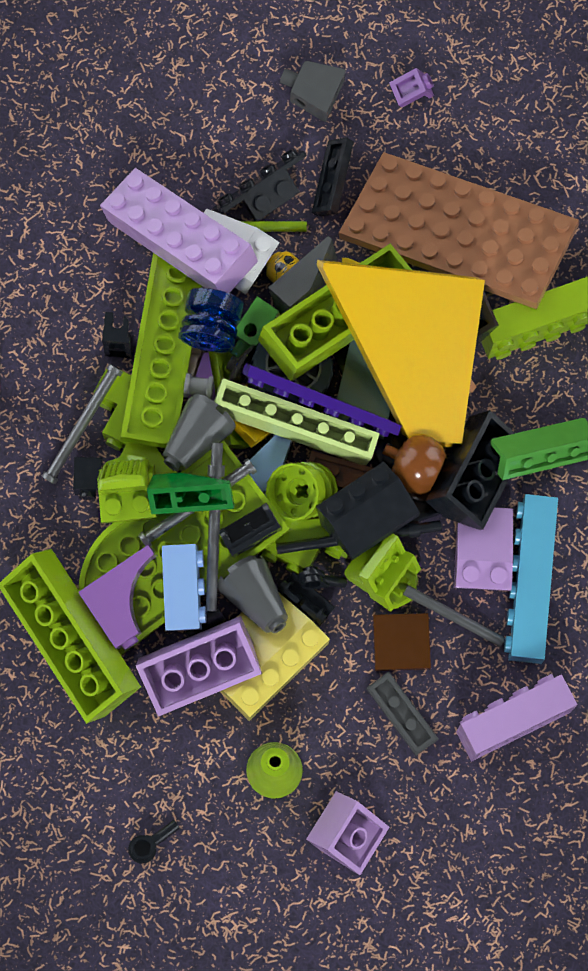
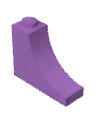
[78,545,157,650]

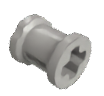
[184,373,214,400]

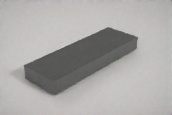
[366,672,439,756]

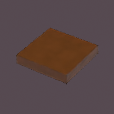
[373,613,431,671]

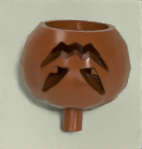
[382,435,446,494]

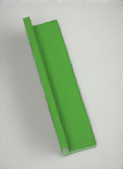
[491,418,588,480]

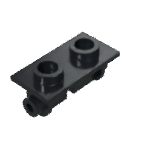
[278,571,335,627]

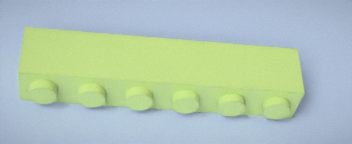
[214,378,380,466]

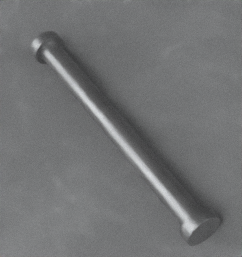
[41,364,123,484]
[138,458,257,546]

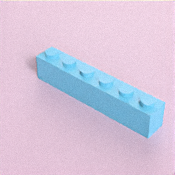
[504,494,558,664]

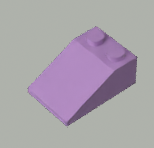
[454,508,513,591]

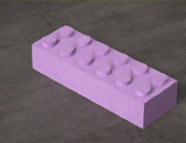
[100,168,258,300]

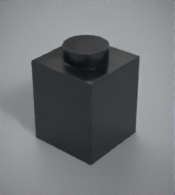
[73,457,103,500]

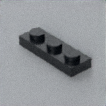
[311,137,354,217]

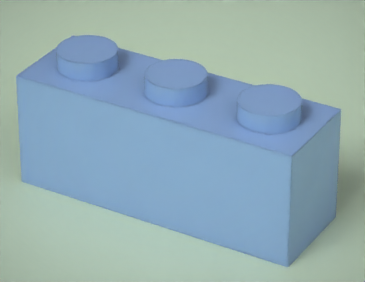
[162,544,206,631]

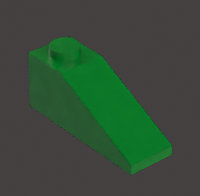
[147,473,235,515]

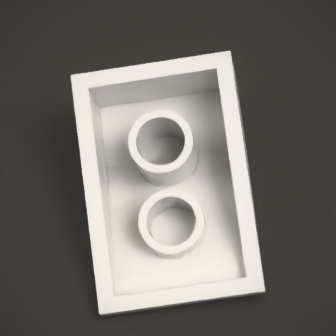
[204,209,280,294]

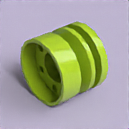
[266,461,338,521]

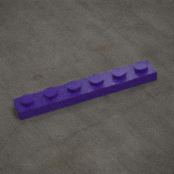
[242,363,402,437]

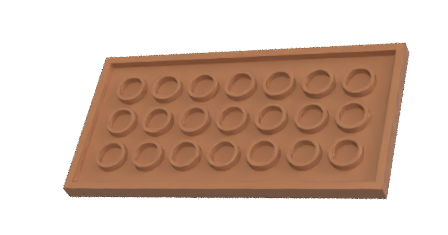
[339,152,579,309]

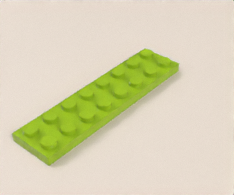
[120,253,202,448]

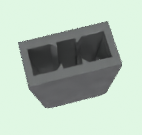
[280,61,346,122]

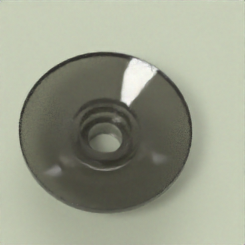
[226,344,257,384]

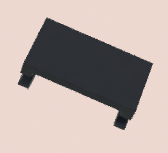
[102,312,132,359]
[219,503,283,558]

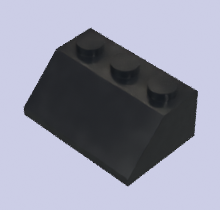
[316,462,420,560]

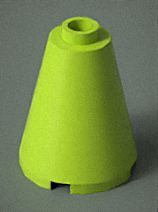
[246,742,303,799]

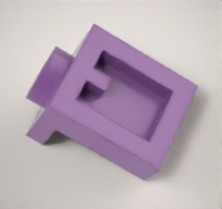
[389,68,434,107]

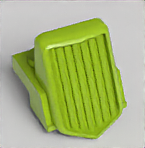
[97,455,158,523]
[344,534,421,612]

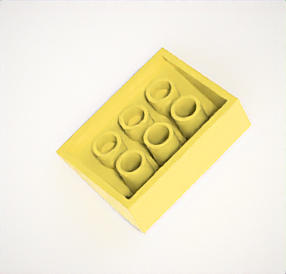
[220,592,330,721]

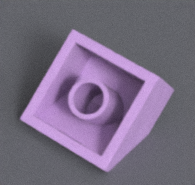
[306,791,389,875]

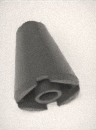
[163,394,236,471]
[217,555,288,633]

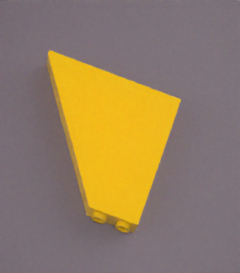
[317,260,485,447]

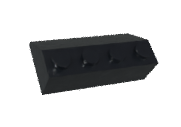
[426,410,515,530]

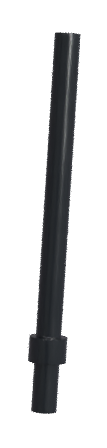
[276,520,442,554]

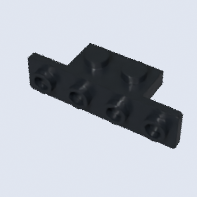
[213,149,307,222]

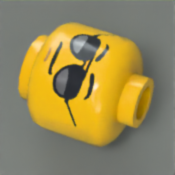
[266,251,300,283]

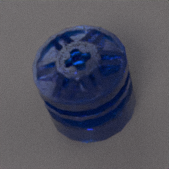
[178,288,244,353]

